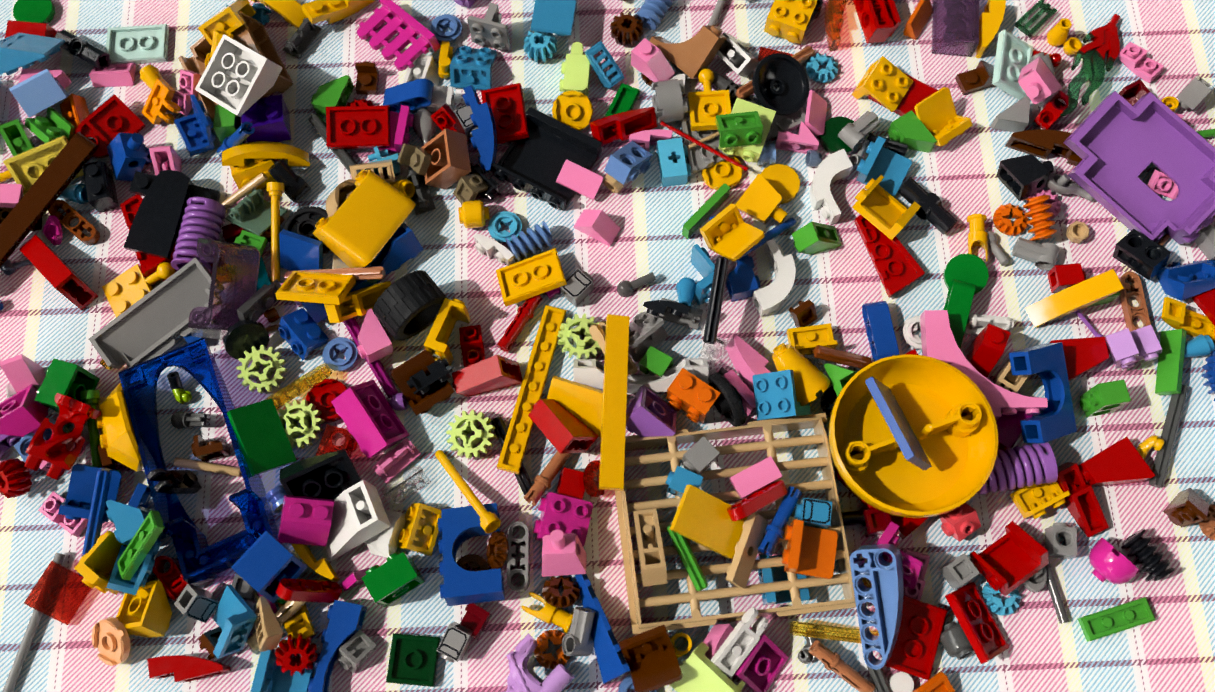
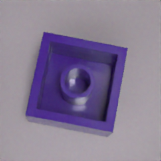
[241,94,291,143]

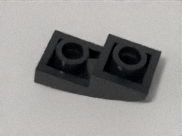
[643,300,692,318]

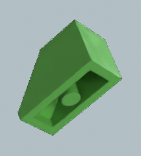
[311,75,354,117]
[887,110,937,153]
[792,222,842,255]

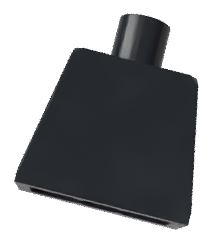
[996,154,1054,201]

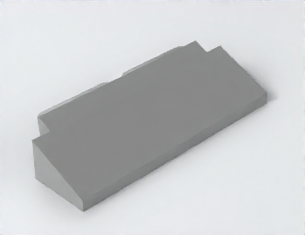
[88,257,224,371]

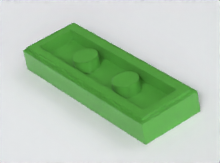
[682,183,731,239]
[1155,329,1186,395]
[117,510,165,580]
[1077,597,1156,642]

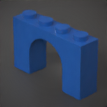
[1009,342,1077,443]
[438,503,505,606]

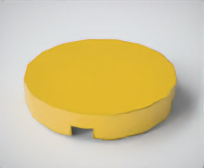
[552,90,593,131]
[701,156,743,190]
[761,164,800,204]

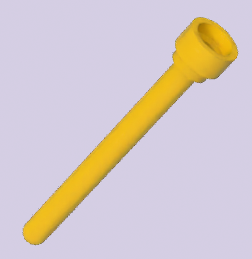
[267,182,284,283]
[435,450,501,533]

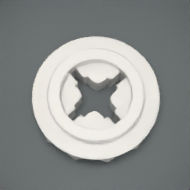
[902,316,922,349]

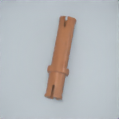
[524,450,573,506]
[808,640,875,692]

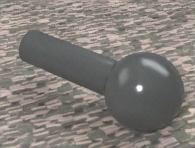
[617,272,656,297]

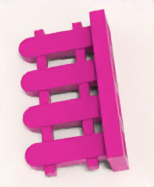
[357,0,441,71]

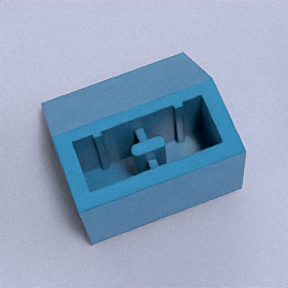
[105,500,166,545]

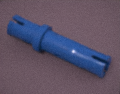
[217,122,255,158]
[758,486,802,556]

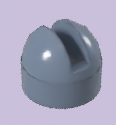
[805,150,822,167]

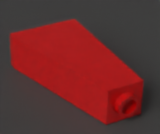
[19,235,98,310]

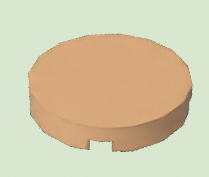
[92,617,131,666]

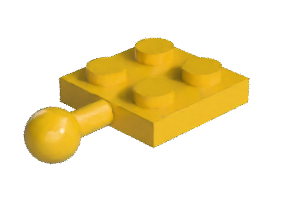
[688,68,731,131]
[102,262,175,317]

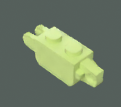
[559,41,591,96]

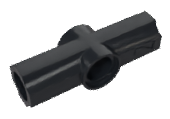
[55,29,111,70]
[898,178,958,235]

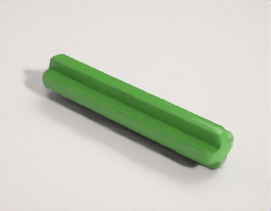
[667,525,708,591]

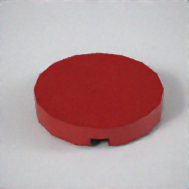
[306,379,348,423]

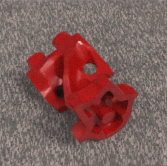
[24,393,101,480]

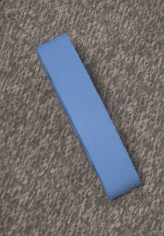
[850,544,904,670]

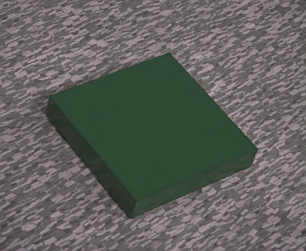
[386,633,441,687]

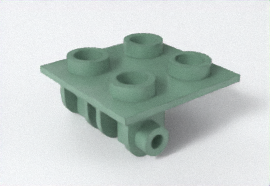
[225,189,287,236]

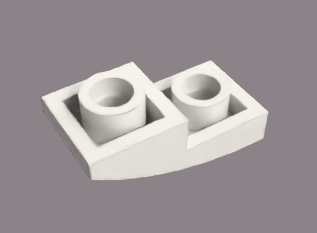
[473,234,516,266]

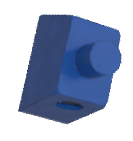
[107,132,147,181]

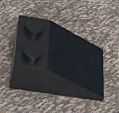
[280,449,362,501]

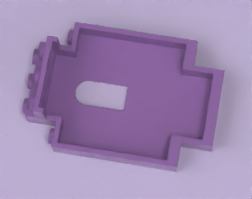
[1063,91,1215,244]

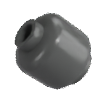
[940,621,974,660]

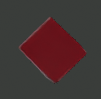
[221,223,246,246]

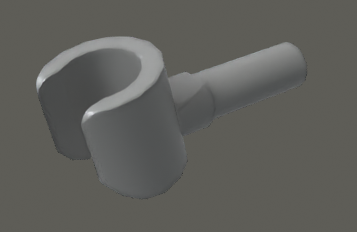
[849,139,869,167]

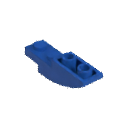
[463,85,497,172]

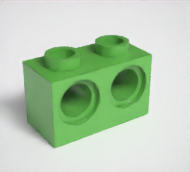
[1080,379,1131,418]

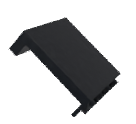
[492,107,602,211]

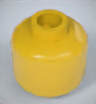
[458,200,490,228]

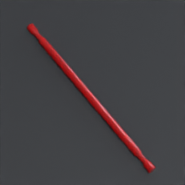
[660,121,749,171]

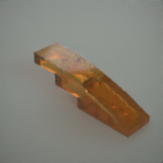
[825,0,847,52]

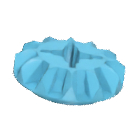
[806,53,839,83]
[488,211,522,243]
[982,582,1022,616]

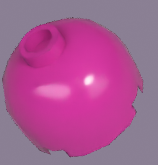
[1089,538,1140,584]

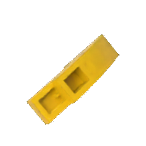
[302,0,375,24]

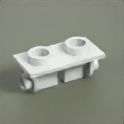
[965,313,1014,338]

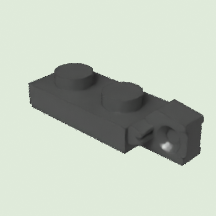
[237,279,283,322]

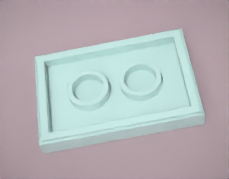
[105,24,169,64]
[992,30,1033,100]

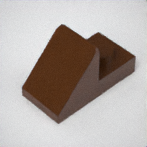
[955,60,994,95]

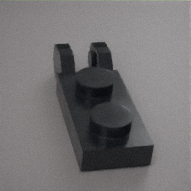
[147,468,202,494]

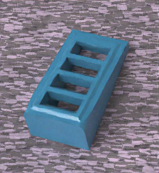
[584,41,624,88]

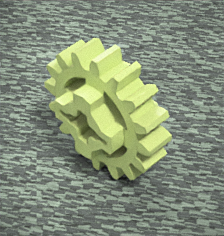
[557,313,602,359]
[236,345,287,394]
[278,399,324,449]
[446,409,496,459]

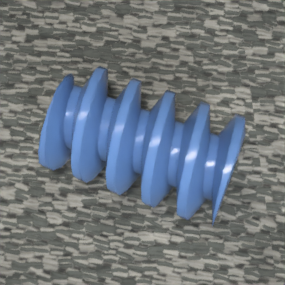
[637,0,674,30]
[505,221,552,261]

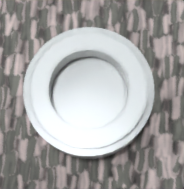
[888,672,914,692]

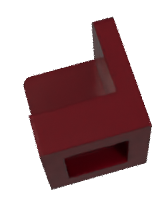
[1119,79,1150,106]
[863,508,891,537]
[460,603,492,640]

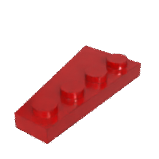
[120,194,176,278]
[854,215,925,298]

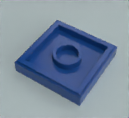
[279,229,323,271]

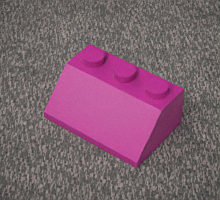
[331,380,409,459]

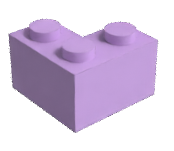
[1105,325,1162,370]

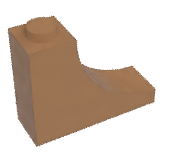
[649,24,727,79]

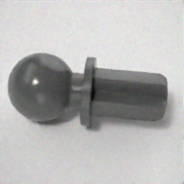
[171,411,209,429]

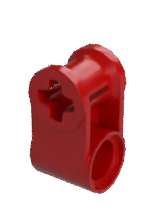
[152,555,196,601]

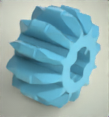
[523,31,557,63]

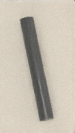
[1045,562,1069,624]

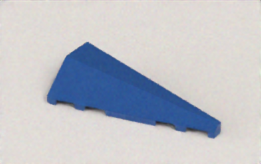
[1156,260,1215,301]
[575,574,630,684]

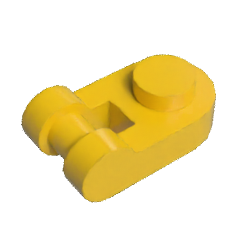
[438,41,454,79]

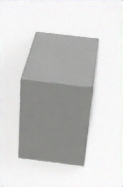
[990,96,1030,132]

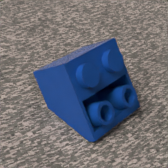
[231,531,307,604]

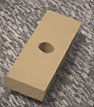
[726,513,768,589]

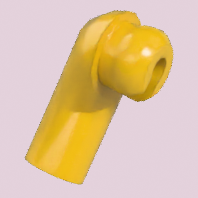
[1136,435,1165,460]

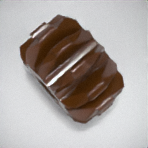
[610,11,644,47]

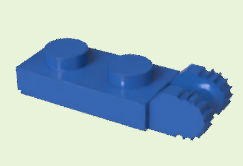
[128,483,156,508]

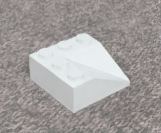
[195,34,283,117]

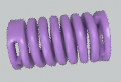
[171,197,226,273]
[977,442,1058,495]

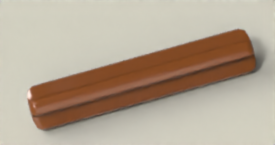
[813,345,873,369]

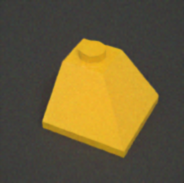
[116,580,172,638]

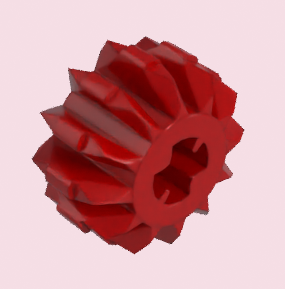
[0,458,32,498]
[275,632,317,676]

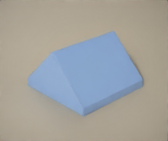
[9,69,69,118]

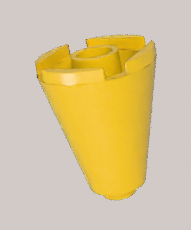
[772,343,831,406]

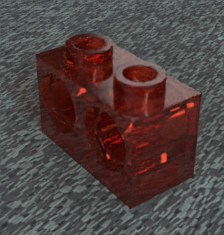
[315,424,358,457]

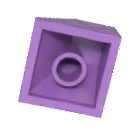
[626,384,677,437]

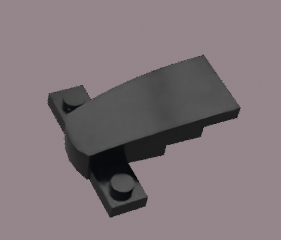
[124,170,221,260]

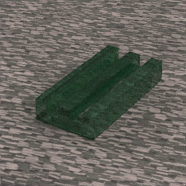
[1014,0,1057,38]

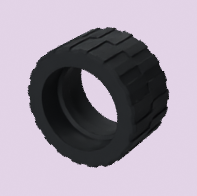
[373,270,448,341]

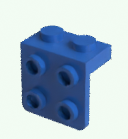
[174,94,216,157]
[58,463,122,524]

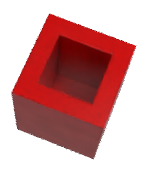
[1047,263,1086,293]

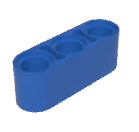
[383,78,434,113]
[862,301,899,362]

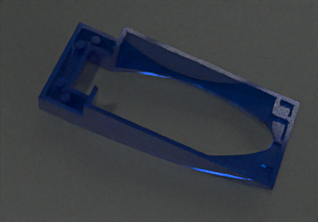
[118,337,279,587]

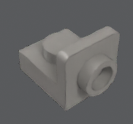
[337,630,377,673]

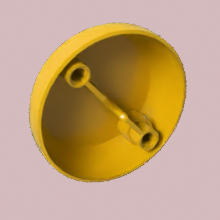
[829,354,998,518]

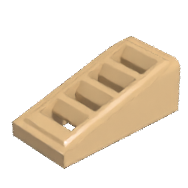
[349,159,396,183]
[254,596,284,652]

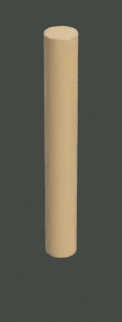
[221,172,268,210]
[173,457,243,477]

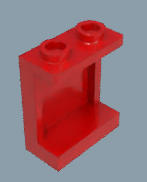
[970,521,1049,596]

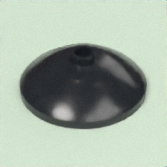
[752,53,809,115]

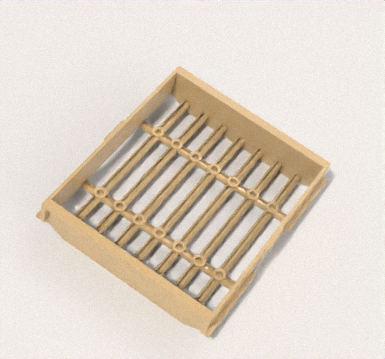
[615,413,856,635]

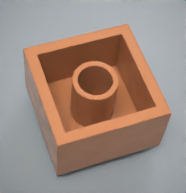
[422,128,471,190]

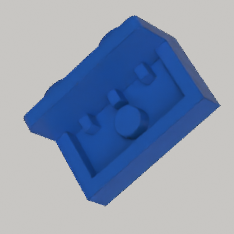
[278,308,329,360]

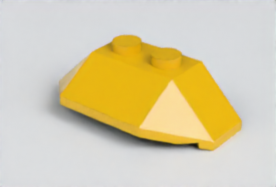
[95,383,144,472]

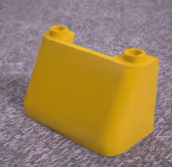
[312,169,416,268]

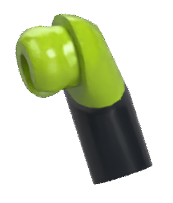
[167,372,192,404]

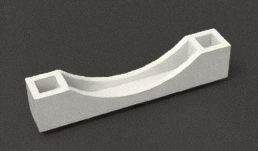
[573,358,709,394]

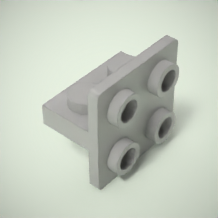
[467,2,511,51]
[628,312,669,363]

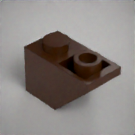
[1163,488,1209,527]

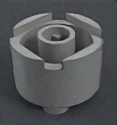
[651,79,688,124]

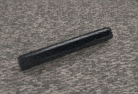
[703,257,729,344]
[491,416,533,496]

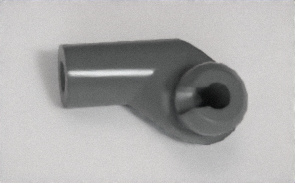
[798,629,818,664]

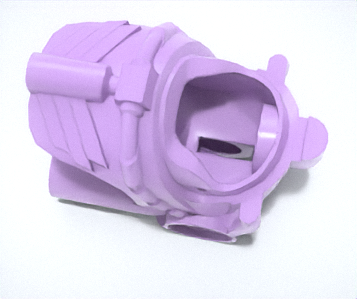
[502,633,574,692]

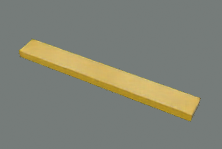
[497,305,566,475]
[599,314,629,491]

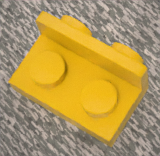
[398,503,442,556]

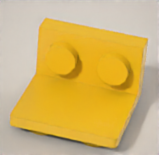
[851,56,913,112]

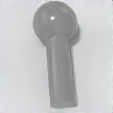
[985,231,1009,266]

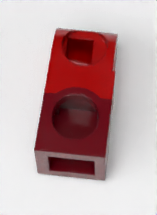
[1033,90,1075,130]

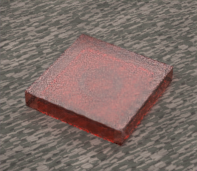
[24,560,92,625]

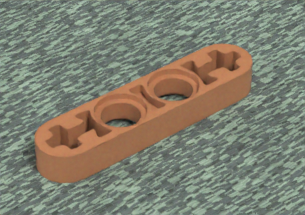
[1119,271,1151,332]

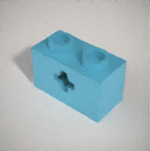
[656,138,691,187]

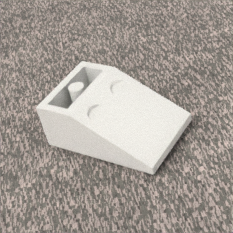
[325,480,391,561]

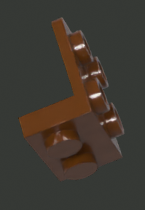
[391,350,455,416]
[619,624,683,692]

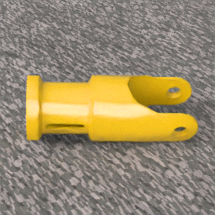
[967,214,989,262]
[521,592,574,633]

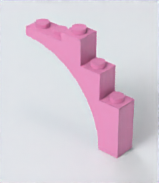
[920,310,1048,420]

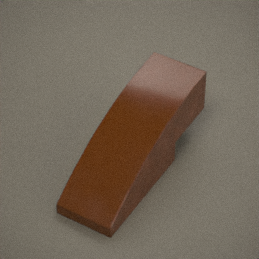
[1005,129,1073,159]

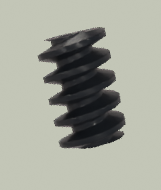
[1121,529,1175,582]

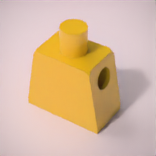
[735,174,788,224]

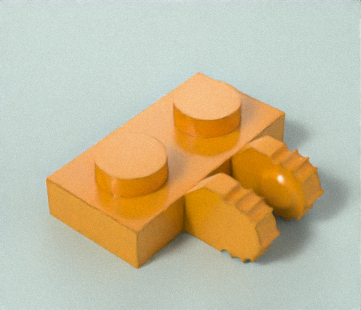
[141,78,181,125]

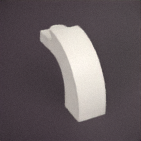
[809,149,853,225]
[752,239,796,317]

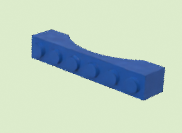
[301,223,424,324]
[308,600,367,692]

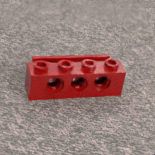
[853,0,901,43]

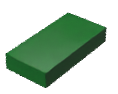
[605,83,640,117]

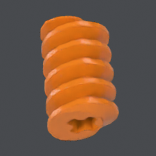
[1023,195,1057,241]

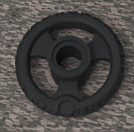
[282,206,329,254]
[708,373,746,427]

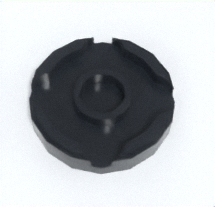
[223,319,269,360]

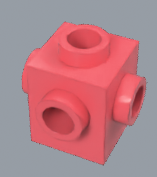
[939,503,981,542]

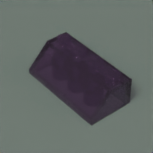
[932,0,979,57]

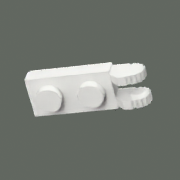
[710,607,769,677]

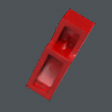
[590,107,658,146]
[1057,462,1109,537]
[147,655,231,683]

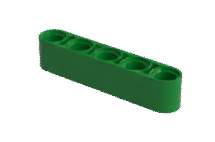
[944,279,976,349]

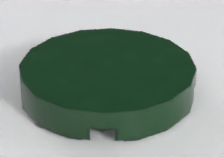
[819,116,856,155]

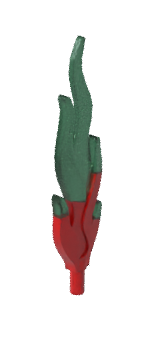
[1060,14,1120,117]

